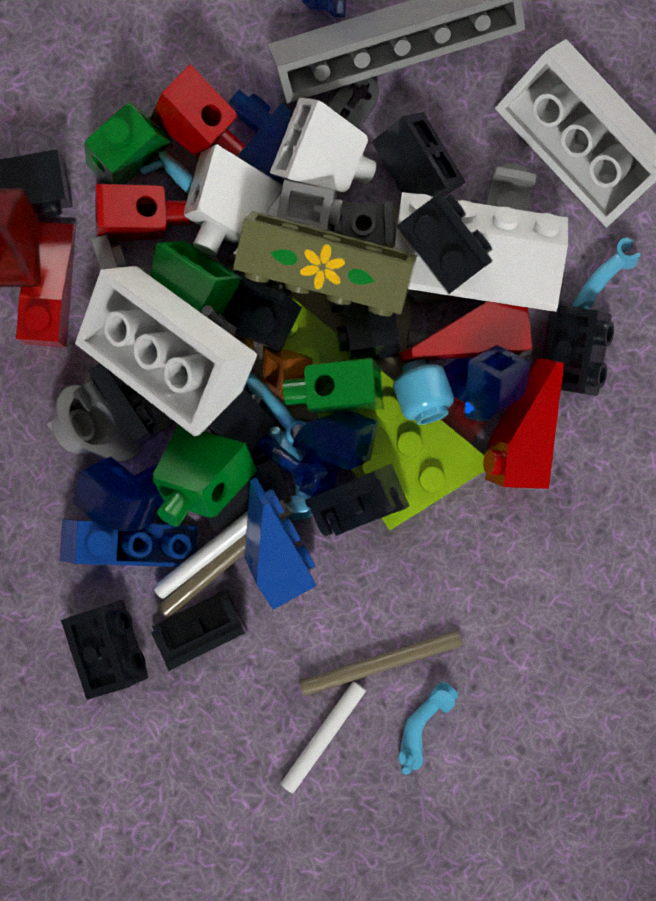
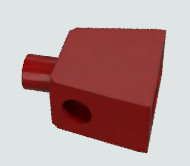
[150,64,246,159]
[95,184,190,242]

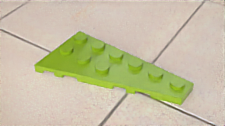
[282,297,484,531]

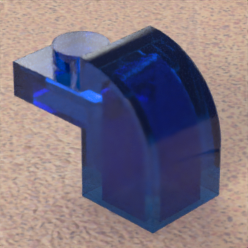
[229,89,292,183]
[443,345,530,421]
[292,411,379,497]
[73,456,164,531]

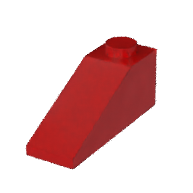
[16,221,76,347]
[398,301,532,362]
[483,358,564,489]

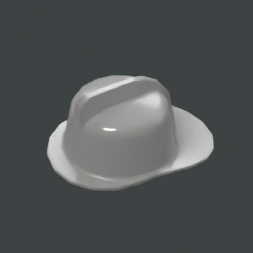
[47,385,142,462]

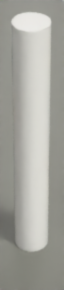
[154,511,248,599]
[280,681,366,793]

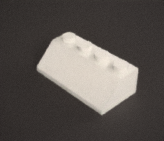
[495,39,656,228]
[393,192,568,312]
[75,266,257,436]

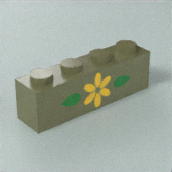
[233,211,418,316]

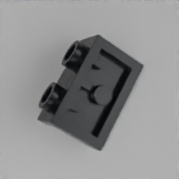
[396,191,493,295]
[222,270,302,352]
[542,305,614,396]
[88,363,174,445]
[61,600,148,700]

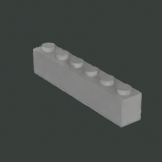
[268,0,525,103]

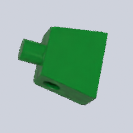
[84,102,172,185]
[150,241,242,314]
[283,358,384,414]
[153,425,257,527]

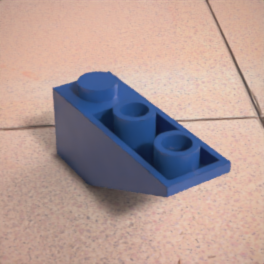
[244,478,317,610]
[60,519,197,567]

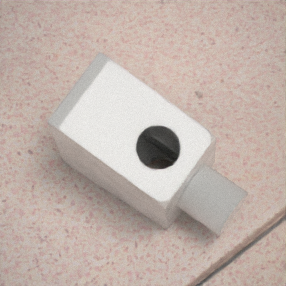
[270,97,376,192]
[184,144,283,256]

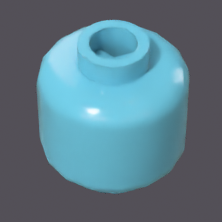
[393,359,454,425]

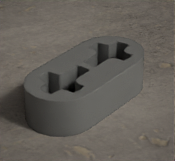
[328,77,379,129]

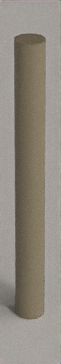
[157,500,293,619]
[299,630,463,697]

